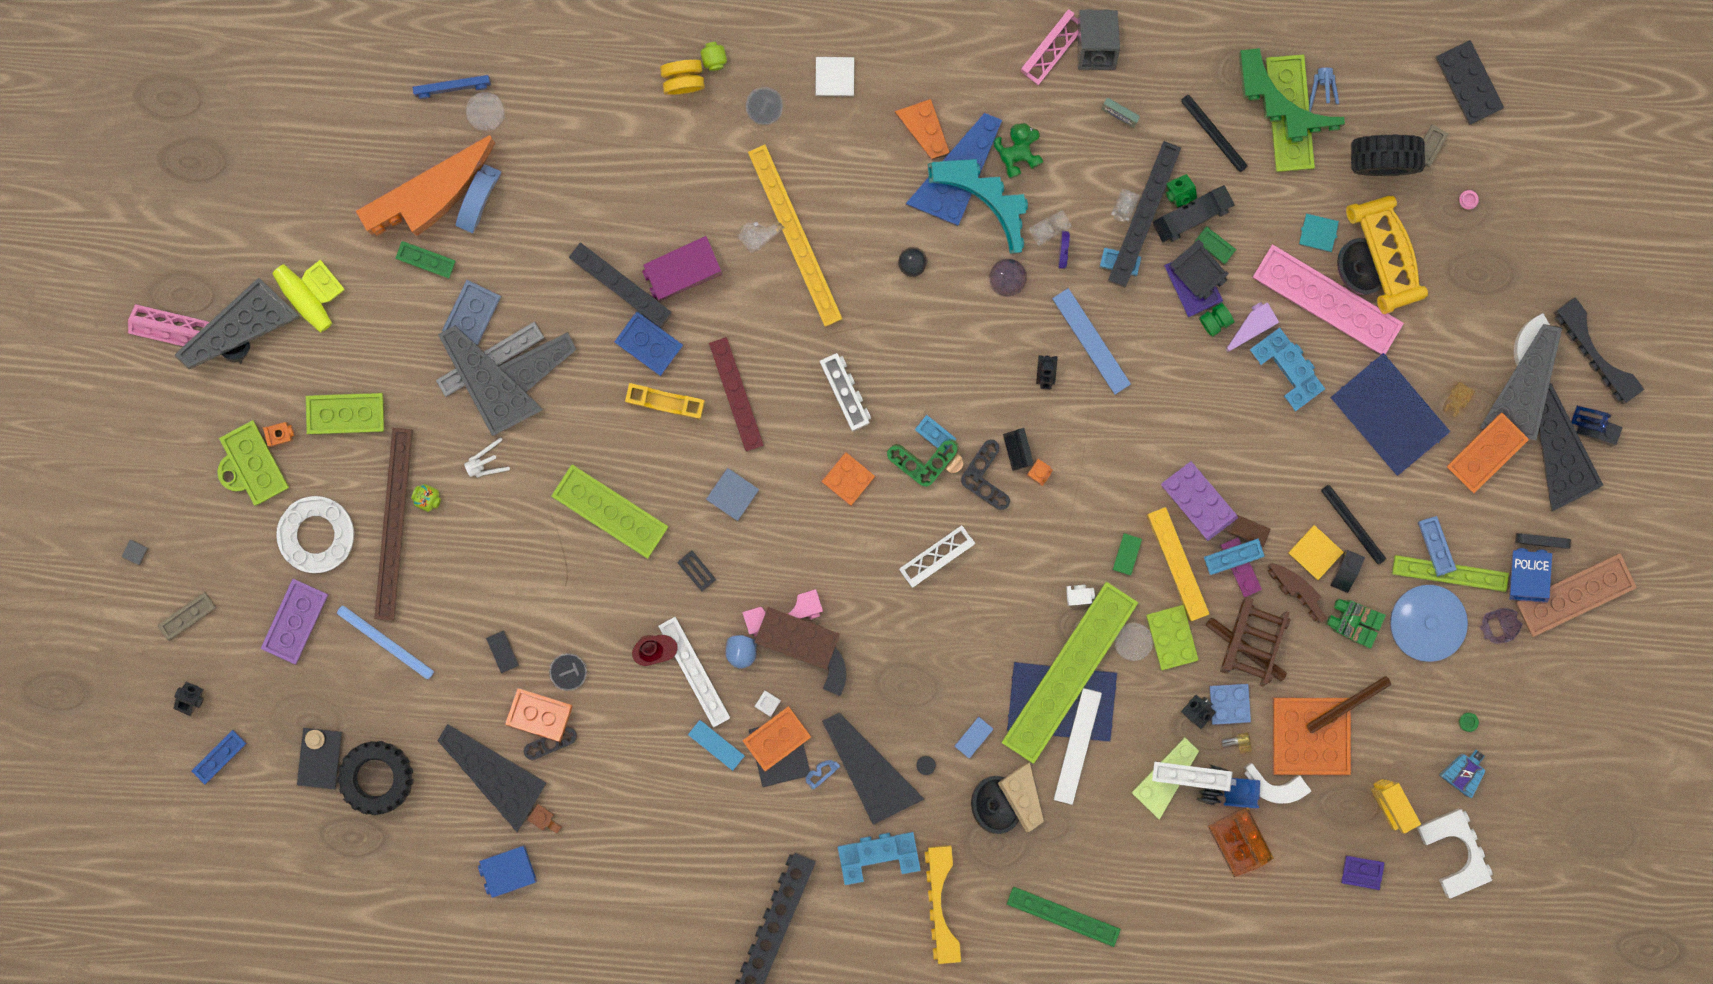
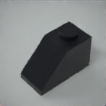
[1576,415,1623,447]
[1330,550,1365,593]

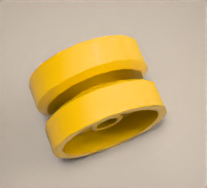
[660,60,705,95]

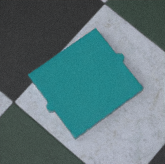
[1299,213,1339,252]

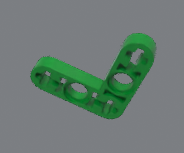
[887,439,959,487]

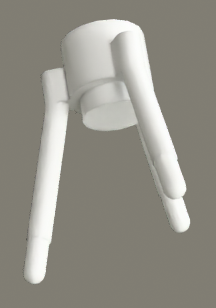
[464,438,510,478]

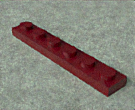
[709,337,764,452]

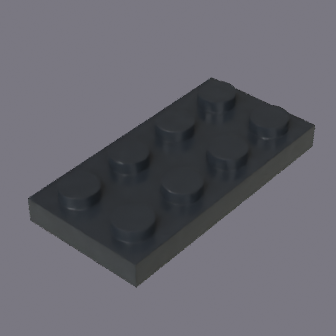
[1435,40,1504,125]

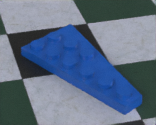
[905,113,1002,226]

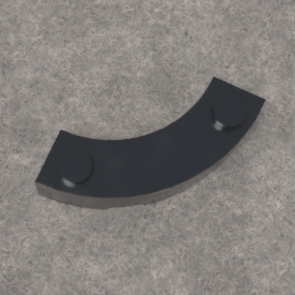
[1152,185,1235,243]

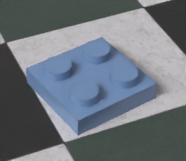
[1209,684,1251,725]

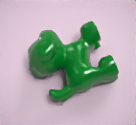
[993,123,1044,179]

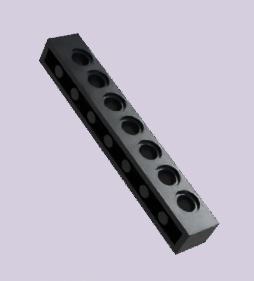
[735,852,816,984]

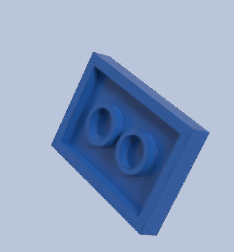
[614,311,683,376]

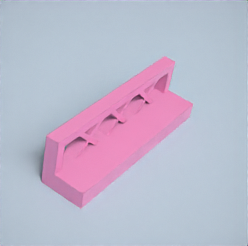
[1020,9,1078,85]
[128,304,209,346]

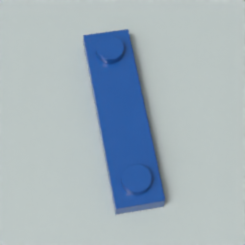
[413,75,491,99]

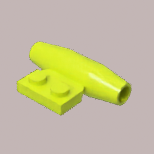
[272,260,345,333]

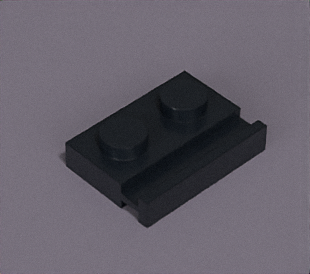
[1003,428,1034,471]

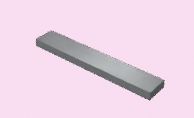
[436,321,545,397]

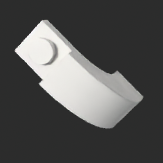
[1514,313,1550,366]
[1244,763,1311,803]

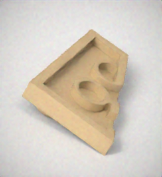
[998,762,1044,832]

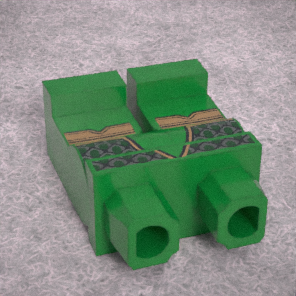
[1326,599,1386,649]

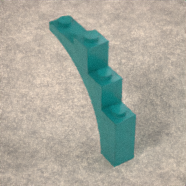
[927,159,1028,254]

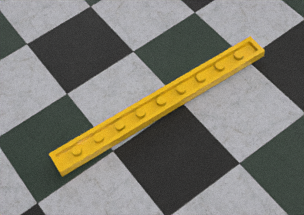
[748,145,842,327]

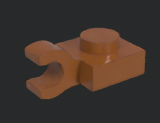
[527,804,562,833]

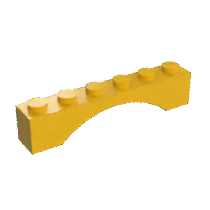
[1146,507,1209,621]
[925,845,961,964]

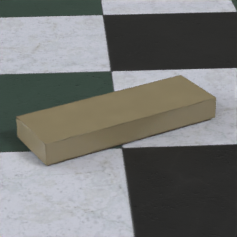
[157,592,216,641]

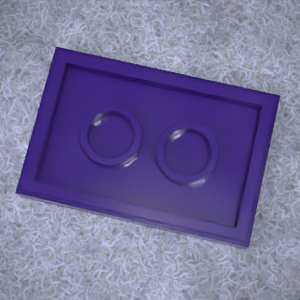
[1164,262,1223,318]

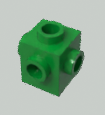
[1166,174,1197,208]

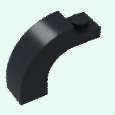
[823,647,846,696]

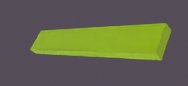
[1392,555,1509,592]

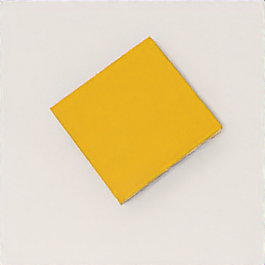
[1288,525,1344,580]

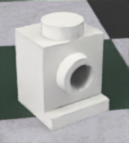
[1066,585,1095,606]

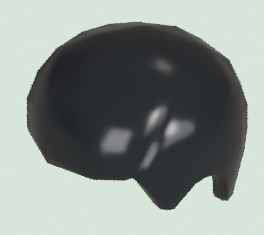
[898,247,928,277]

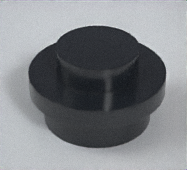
[916,756,936,775]

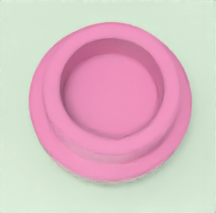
[1459,190,1479,210]

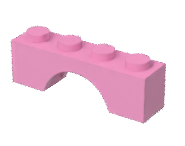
[742,589,823,637]

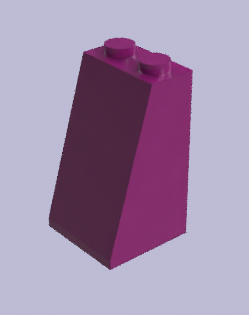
[642,236,722,302]

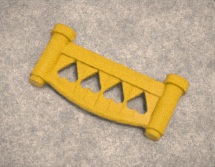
[1346,195,1428,314]

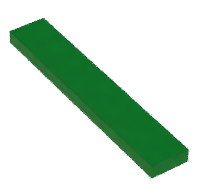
[1006,886,1121,947]

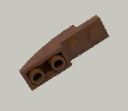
[1267,563,1327,623]

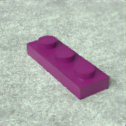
[1220,537,1262,597]

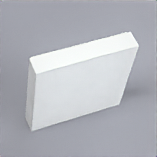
[816,57,854,96]

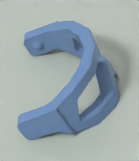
[806,760,840,790]

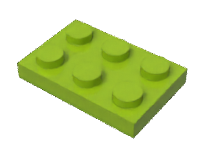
[1146,605,1198,670]

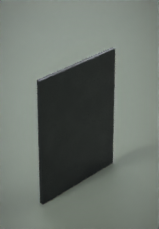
[748,726,810,787]

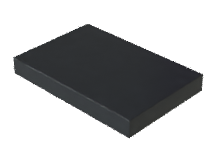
[297,728,342,789]

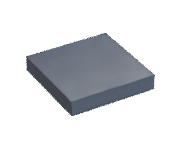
[706,468,759,521]

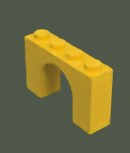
[1370,779,1421,834]

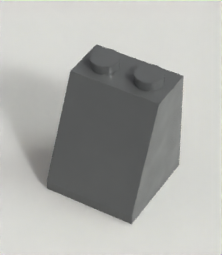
[1078,9,1120,70]

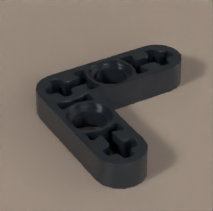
[961,440,1010,510]

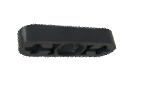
[1515,533,1571,549]
[524,727,577,760]

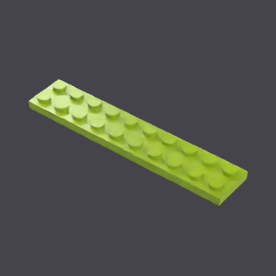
[1001,582,1138,764]

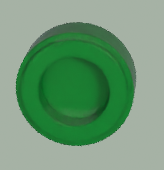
[1459,713,1479,732]

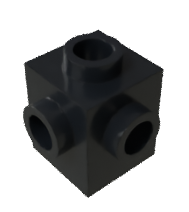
[173,681,204,716]
[1181,695,1216,729]

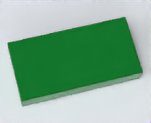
[1194,226,1237,265]
[1112,533,1142,576]

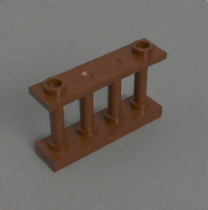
[1220,597,1290,687]

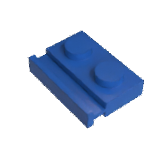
[1224,778,1260,808]

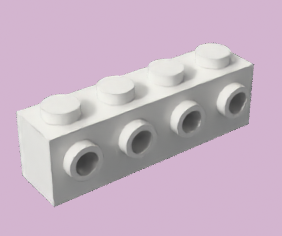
[820,353,871,432]

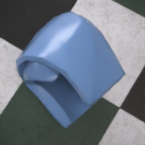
[725,635,757,669]

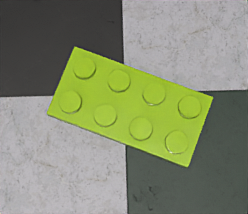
[306,393,384,435]

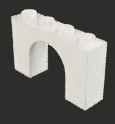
[1417,808,1493,899]

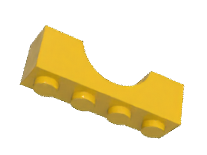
[625,383,705,420]

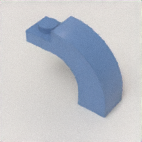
[455,164,501,233]

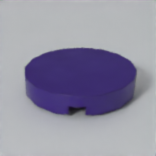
[1058,230,1070,269]

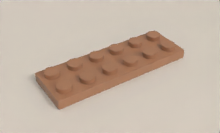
[1515,553,1637,637]

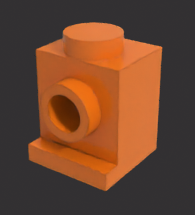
[263,422,295,447]
[1026,459,1053,486]

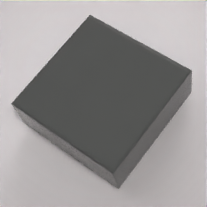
[122,540,148,565]

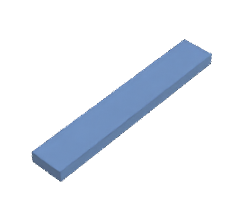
[1052,288,1131,395]

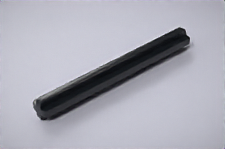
[1181,95,1248,172]
[1321,485,1386,565]

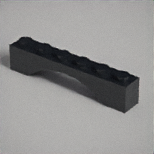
[569,242,673,329]
[1553,297,1645,404]

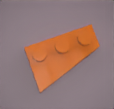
[895,99,950,160]

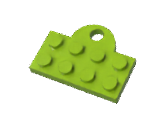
[217,420,289,506]

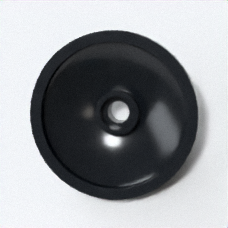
[1337,238,1382,295]
[971,776,1019,834]

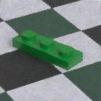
[395,241,456,279]

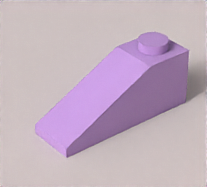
[1226,302,1279,352]

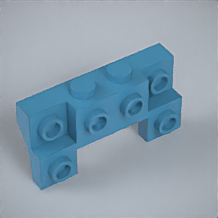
[1249,328,1325,411]
[838,832,921,885]

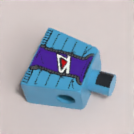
[1439,749,1486,798]

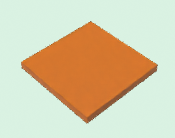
[1273,698,1351,775]

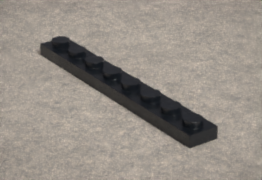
[1108,141,1181,288]

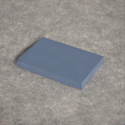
[442,280,502,346]

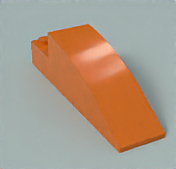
[356,135,495,236]

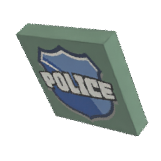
[1101,98,1140,128]

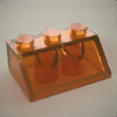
[1208,807,1274,877]

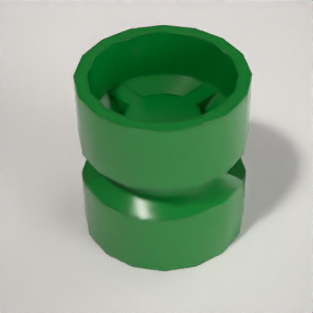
[1199,302,1235,337]

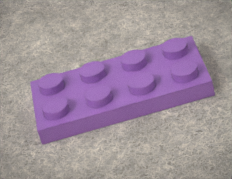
[1161,461,1238,541]
[261,579,329,665]

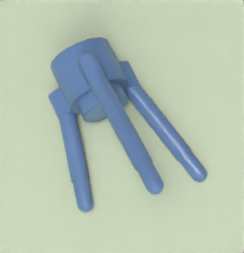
[1309,68,1339,112]

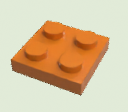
[822,452,875,506]

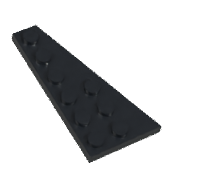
[1539,383,1604,512]
[822,713,924,825]
[437,724,547,833]

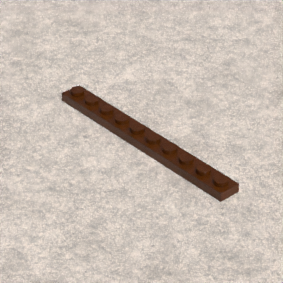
[374,428,412,621]

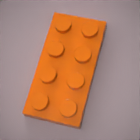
[1446,412,1529,493]

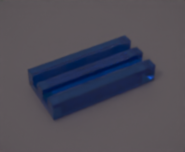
[1571,405,1611,433]

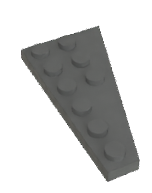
[438,325,543,436]

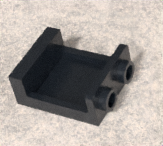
[1169,239,1229,300]

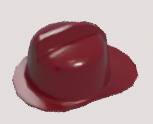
[632,635,678,666]

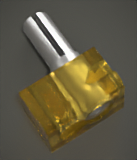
[1222,732,1252,754]

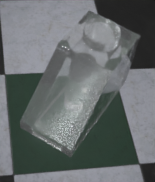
[1111,188,1140,222]

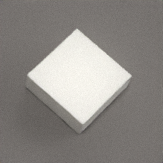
[754,691,781,717]

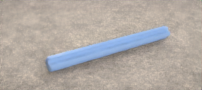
[337,606,434,679]

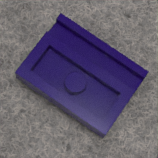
[1341,855,1385,890]

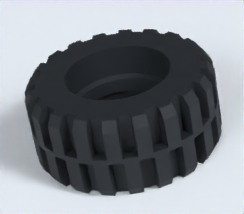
[1351,134,1425,176]
[337,741,414,815]

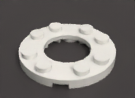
[277,496,355,573]

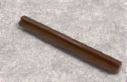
[1206,618,1287,681]
[1306,676,1391,733]

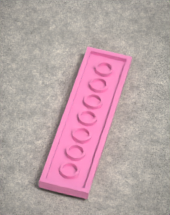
[1252,244,1404,356]

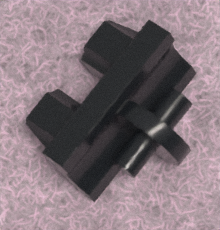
[1036,355,1058,390]

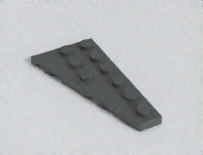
[175,278,300,370]
[1480,324,1562,441]

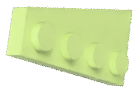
[1131,737,1199,820]

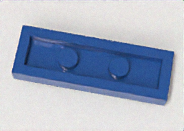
[192,730,247,785]

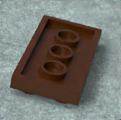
[754,607,840,670]

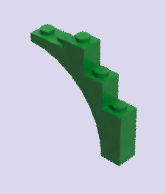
[1239,48,1345,143]

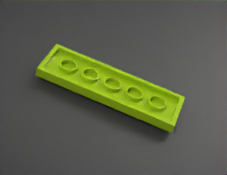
[1265,54,1315,172]
[551,465,668,559]

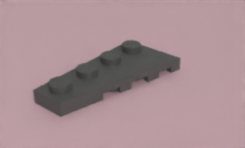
[499,332,576,392]

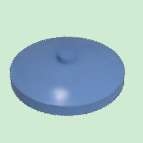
[1390,585,1468,662]

